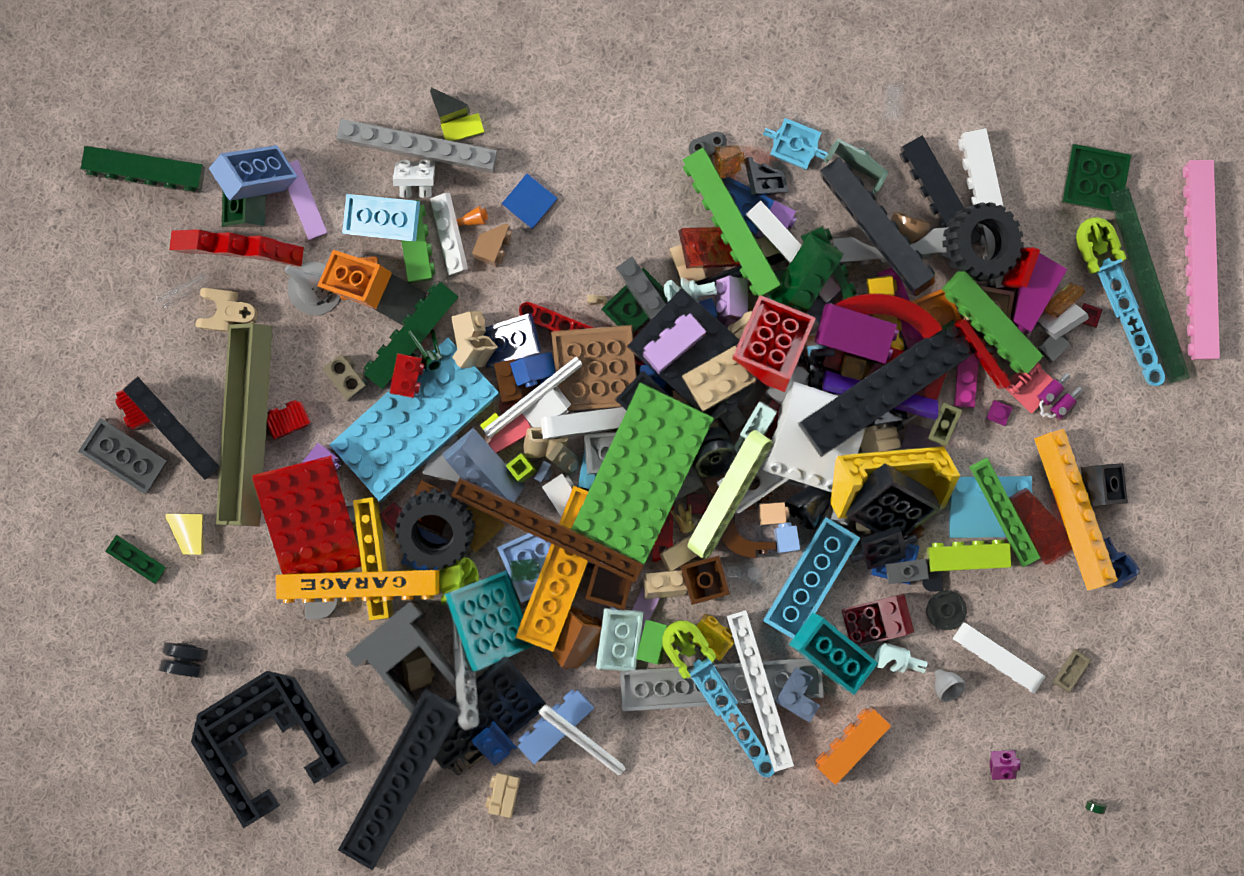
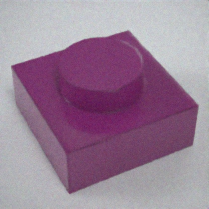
[986,400,1012,426]

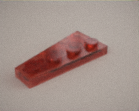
[1009,488,1073,565]

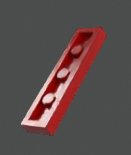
[954,319,1011,389]

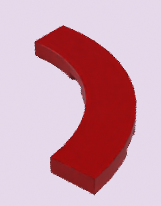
[834,293,942,338]

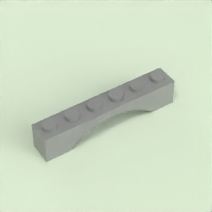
[833,227,949,267]

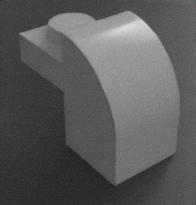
[305,598,339,619]

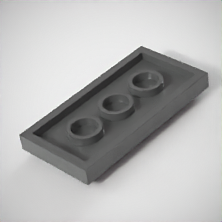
[78,418,168,495]

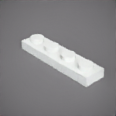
[430,193,468,275]

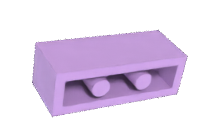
[643,314,706,374]

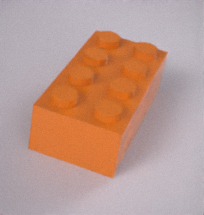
[815,707,891,785]

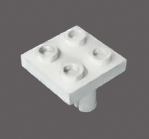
[393,160,436,198]

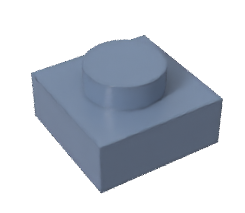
[534,461,553,483]

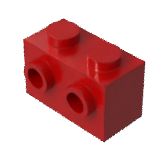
[390,353,424,399]

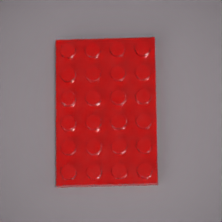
[252,455,362,575]

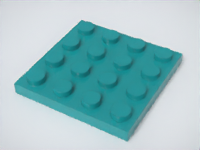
[445,570,534,672]

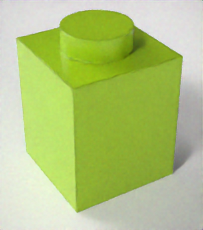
[506,453,538,483]

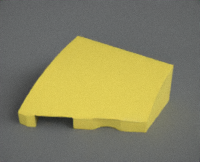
[166,514,204,555]

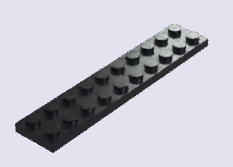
[798,320,976,457]
[338,689,461,871]

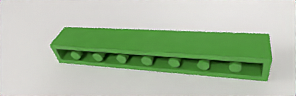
[683,148,783,297]

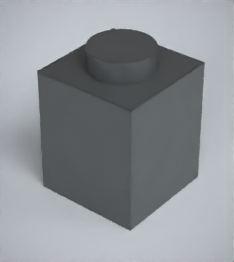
[1037,334,1070,363]

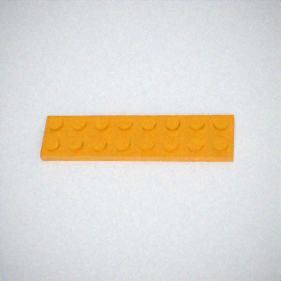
[516,486,588,652]

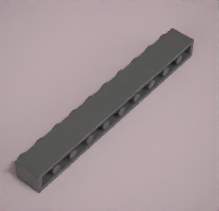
[615,256,747,433]

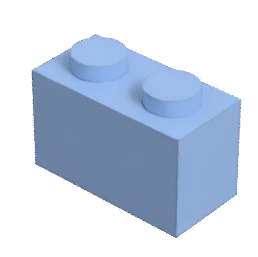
[774,522,800,553]

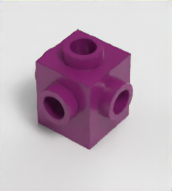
[989,750,1021,780]

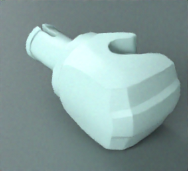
[664,277,717,303]
[874,643,927,674]

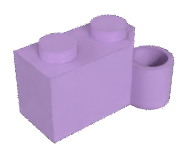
[716,276,748,328]

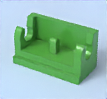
[636,620,669,665]

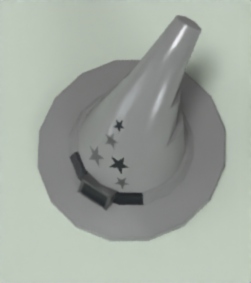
[285,262,340,315]

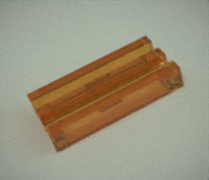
[1044,282,1085,317]

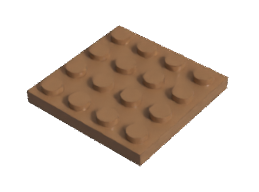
[551,325,637,411]

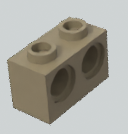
[322,354,367,402]

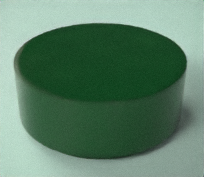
[1085,800,1107,814]

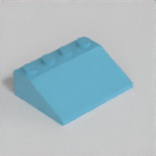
[949,476,1032,538]

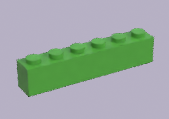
[942,271,1043,373]

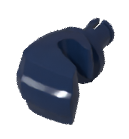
[1104,537,1140,589]

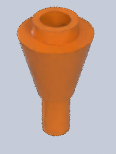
[456,205,489,227]

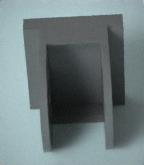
[345,602,456,714]

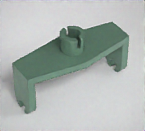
[823,138,889,195]

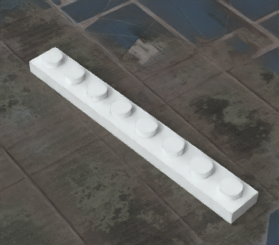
[727,610,794,772]

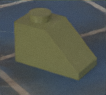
[928,403,962,447]

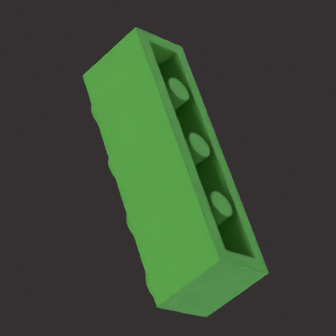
[401,199,436,284]

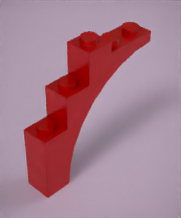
[169,229,304,267]

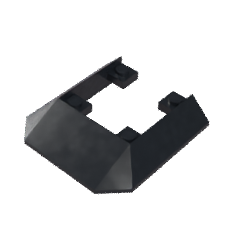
[191,671,348,829]

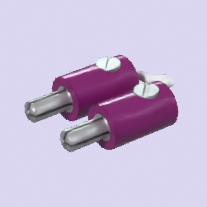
[1037,373,1083,420]

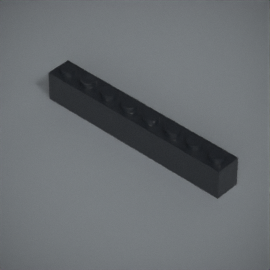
[820,157,936,297]

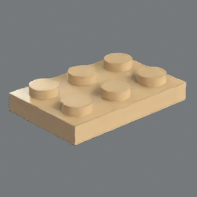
[682,346,756,412]

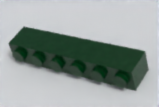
[80,146,205,193]
[363,282,459,389]

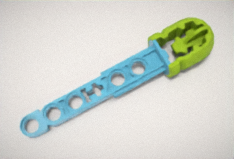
[1076,217,1165,386]
[662,620,775,777]

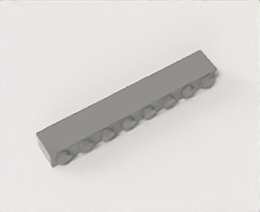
[336,119,498,174]

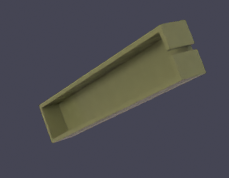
[216,323,273,527]

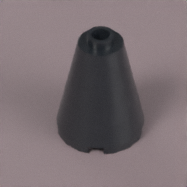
[785,485,832,530]

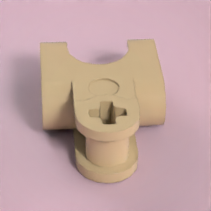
[195,288,258,332]

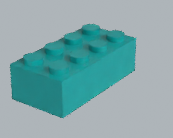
[789,612,878,695]

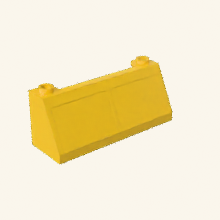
[831,446,960,519]

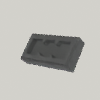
[885,559,929,584]

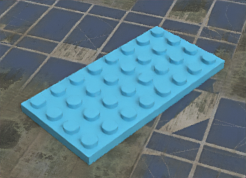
[329,338,500,502]

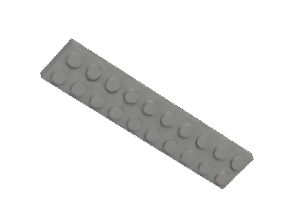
[620,658,824,712]

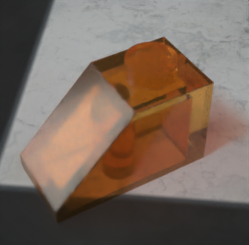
[714,145,745,178]

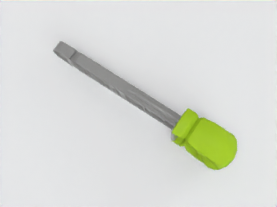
[439,557,479,730]

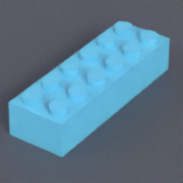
[762,517,860,639]

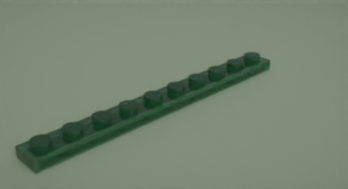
[1108,187,1190,383]

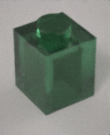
[509,558,540,582]

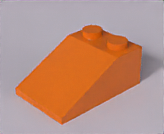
[317,250,392,309]

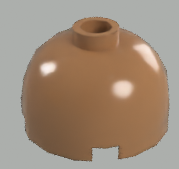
[890,211,931,243]

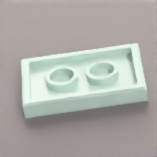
[596,608,644,671]

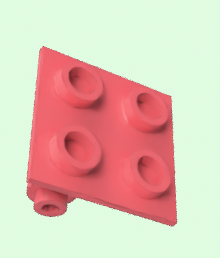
[1005,362,1053,414]

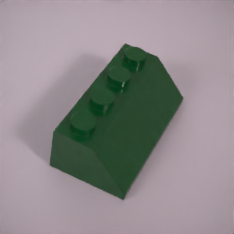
[769,233,844,314]

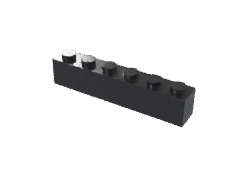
[899,135,982,245]
[122,376,220,480]

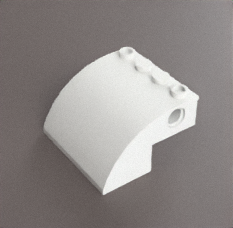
[763,381,865,492]

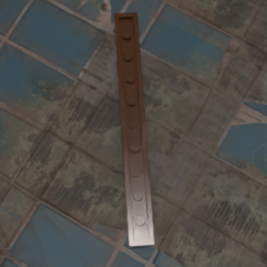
[451,477,644,583]

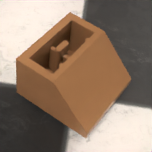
[472,223,513,267]

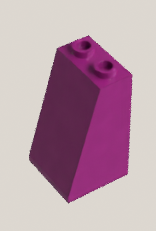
[1010,253,1067,335]
[814,304,899,363]

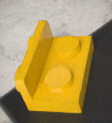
[689,613,734,661]

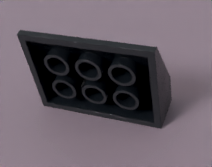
[846,463,941,537]

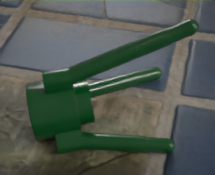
[408,329,443,371]

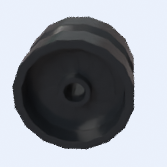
[693,427,737,478]
[159,642,208,678]

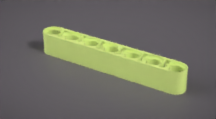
[688,430,773,559]

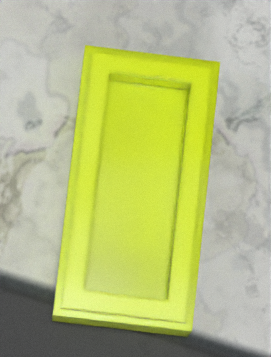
[441,113,485,142]

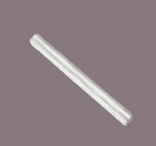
[484,357,583,438]
[539,705,625,775]

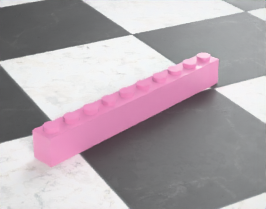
[1183,160,1220,360]

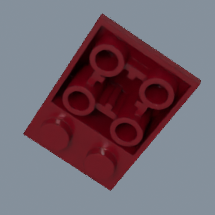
[841,593,914,647]

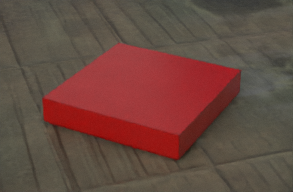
[1001,247,1041,288]

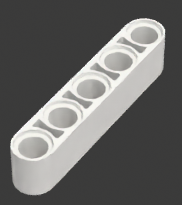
[540,407,626,439]
[953,622,1045,694]

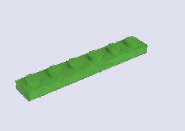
[969,457,1040,567]

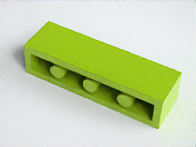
[927,540,1011,572]

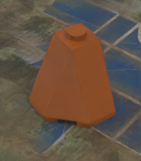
[552,606,603,669]

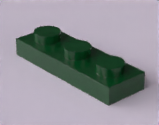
[105,535,168,584]

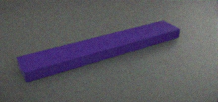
[823,371,939,420]

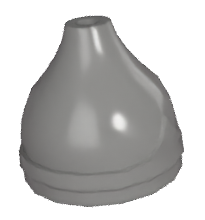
[934,669,966,703]

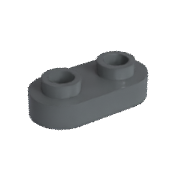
[688,131,727,156]

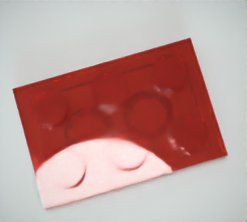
[678,227,740,269]

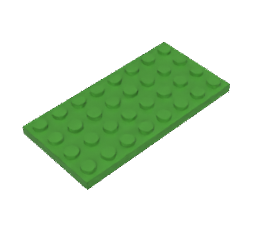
[571,383,714,564]

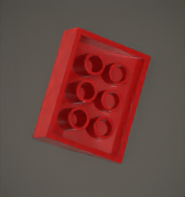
[732,295,816,392]

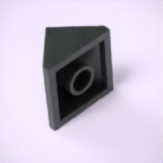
[430,87,470,124]

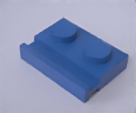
[471,722,517,766]

